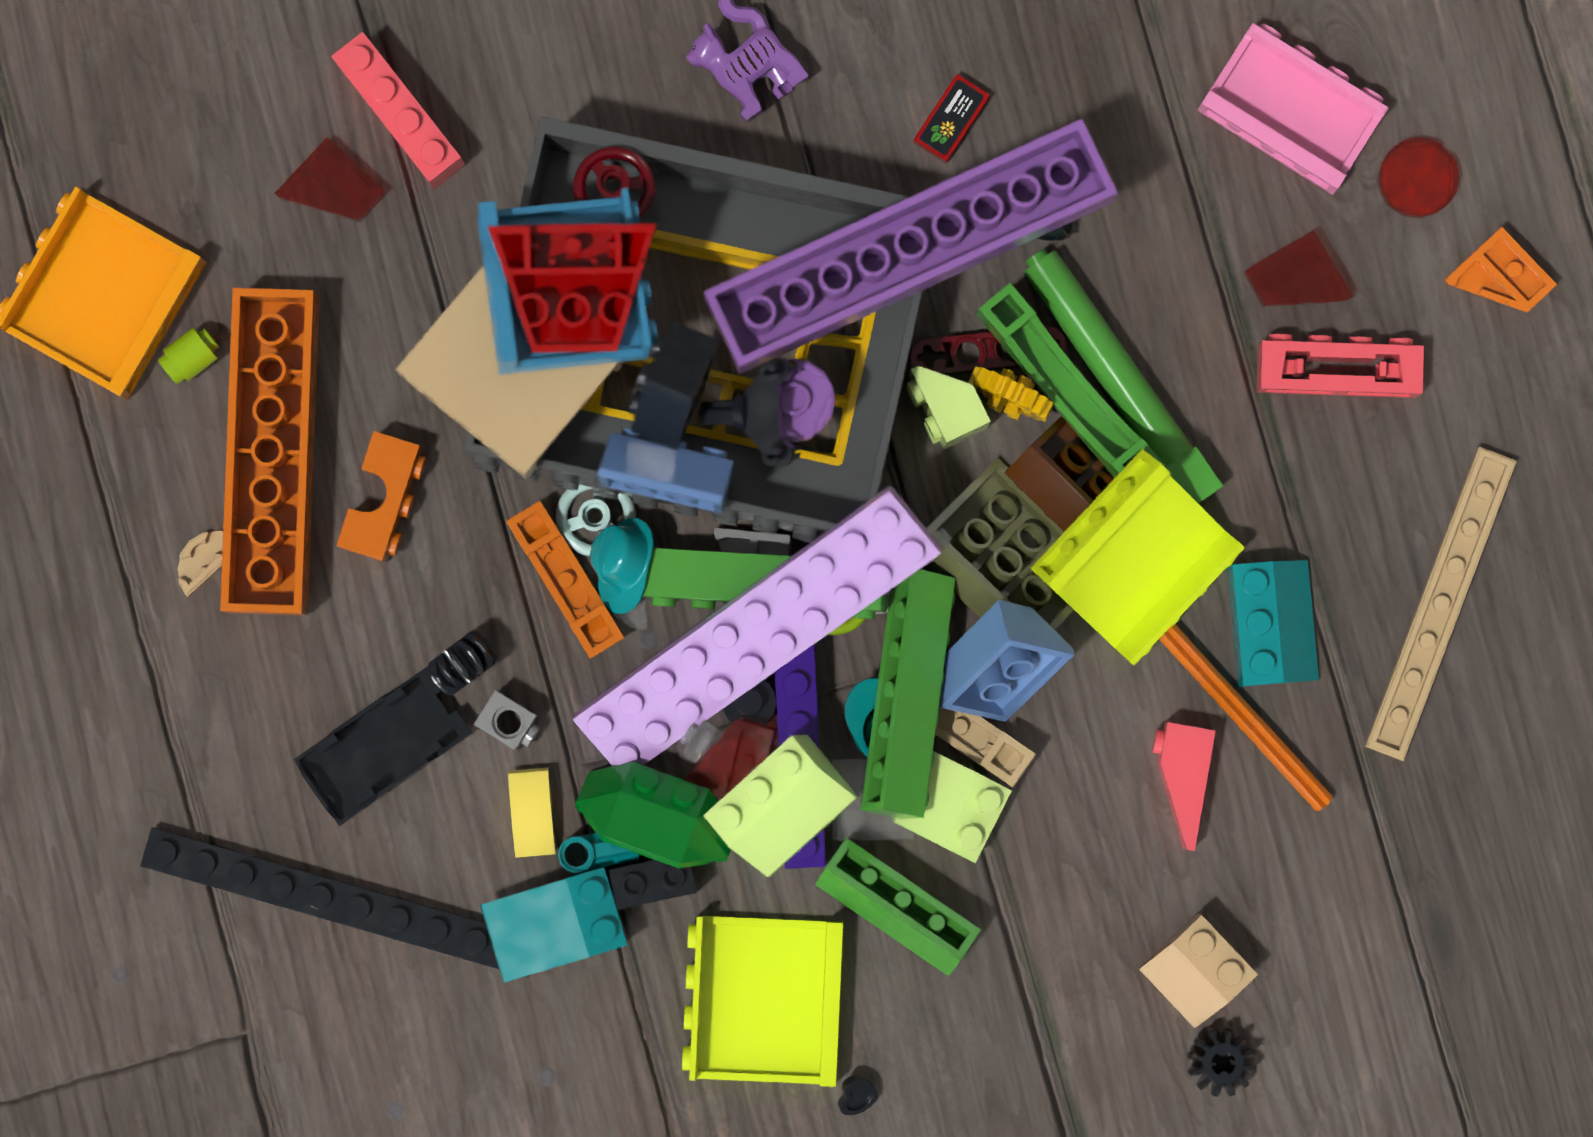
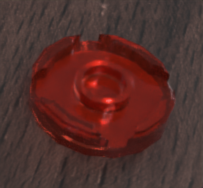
[1377,137,1459,219]

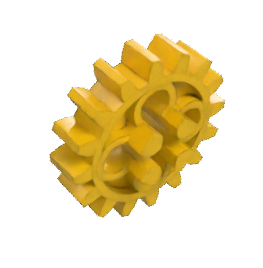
[968,366,1054,422]

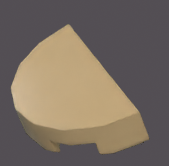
[178,530,223,598]

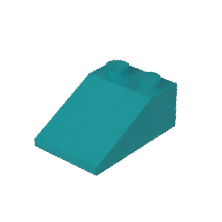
[480,867,627,983]

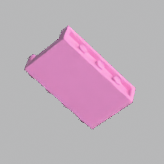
[1197,23,1389,195]

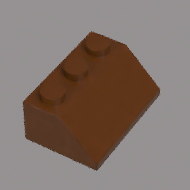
[1004,416,1115,532]

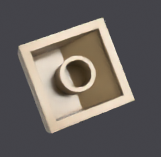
[1139,913,1258,1028]

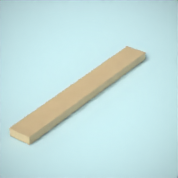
[1364,446,1517,761]

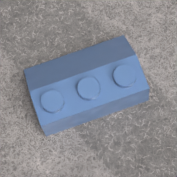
[598,429,734,514]
[939,600,1075,722]

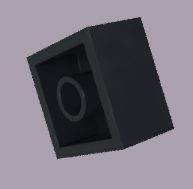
[629,321,720,450]

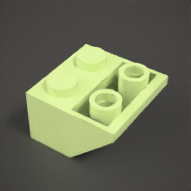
[906,366,991,449]

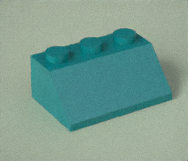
[1227,560,1319,687]

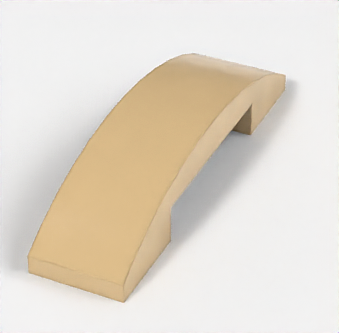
[935,705,1036,788]

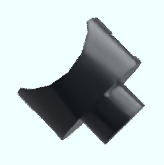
[723,680,777,730]

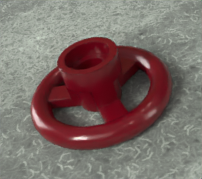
[573,146,655,219]

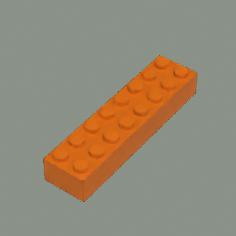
[220,288,320,616]

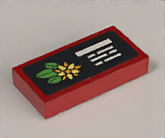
[913,74,990,164]

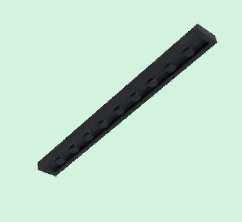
[140,827,530,978]

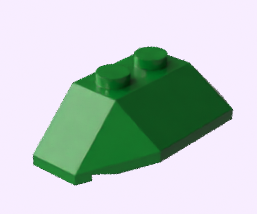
[575,762,731,869]

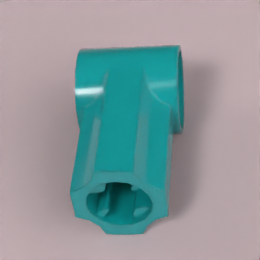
[558,833,639,873]

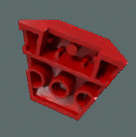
[487,223,657,353]

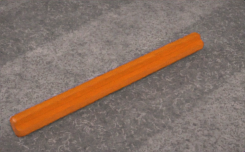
[1159,624,1333,811]

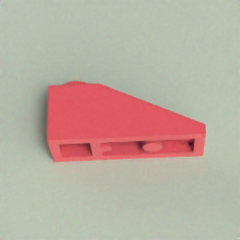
[1152,722,1216,851]

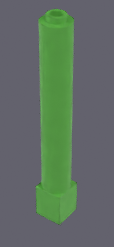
[1023,248,1223,503]

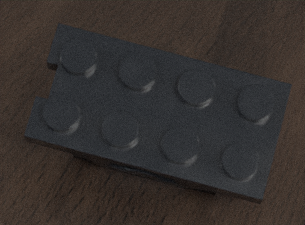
[293,667,473,826]

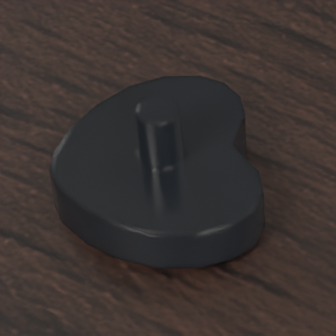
[838,1075,878,1116]

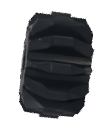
[426,631,498,695]
[1187,1027,1256,1097]

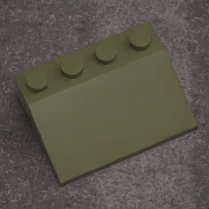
[926,457,1074,630]

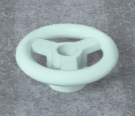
[556,485,636,556]

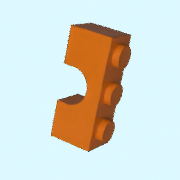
[336,431,427,563]

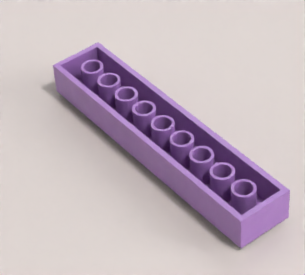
[704,119,1117,374]

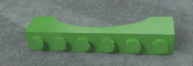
[976,283,1168,478]

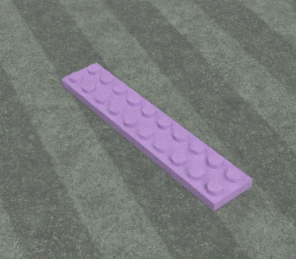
[572,485,942,766]

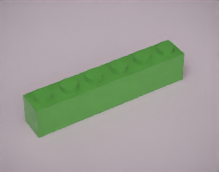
[642,548,888,619]
[861,569,955,819]

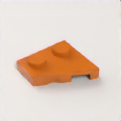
[1444,226,1557,313]

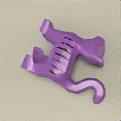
[686,0,809,123]

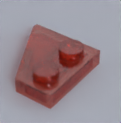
[275,137,387,222]
[1243,231,1353,307]
[683,718,777,799]

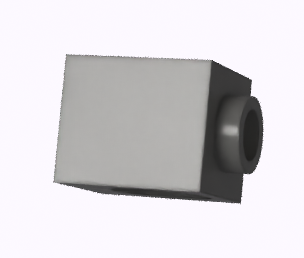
[474,690,540,750]

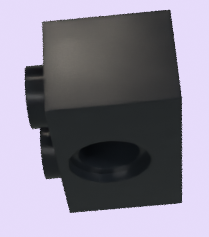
[609,860,698,910]

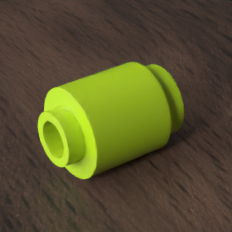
[157,327,219,385]

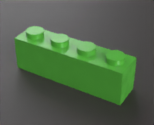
[815,837,981,976]

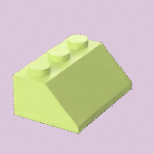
[704,735,858,877]

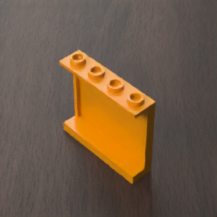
[0,186,207,401]

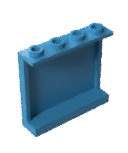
[477,188,657,375]

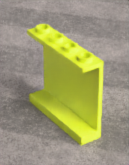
[1030,449,1245,666]

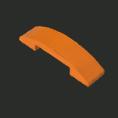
[506,500,624,659]

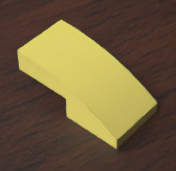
[508,768,556,858]

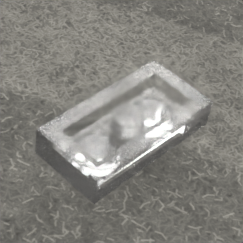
[680,719,721,764]

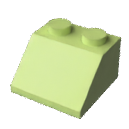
[892,751,1012,863]

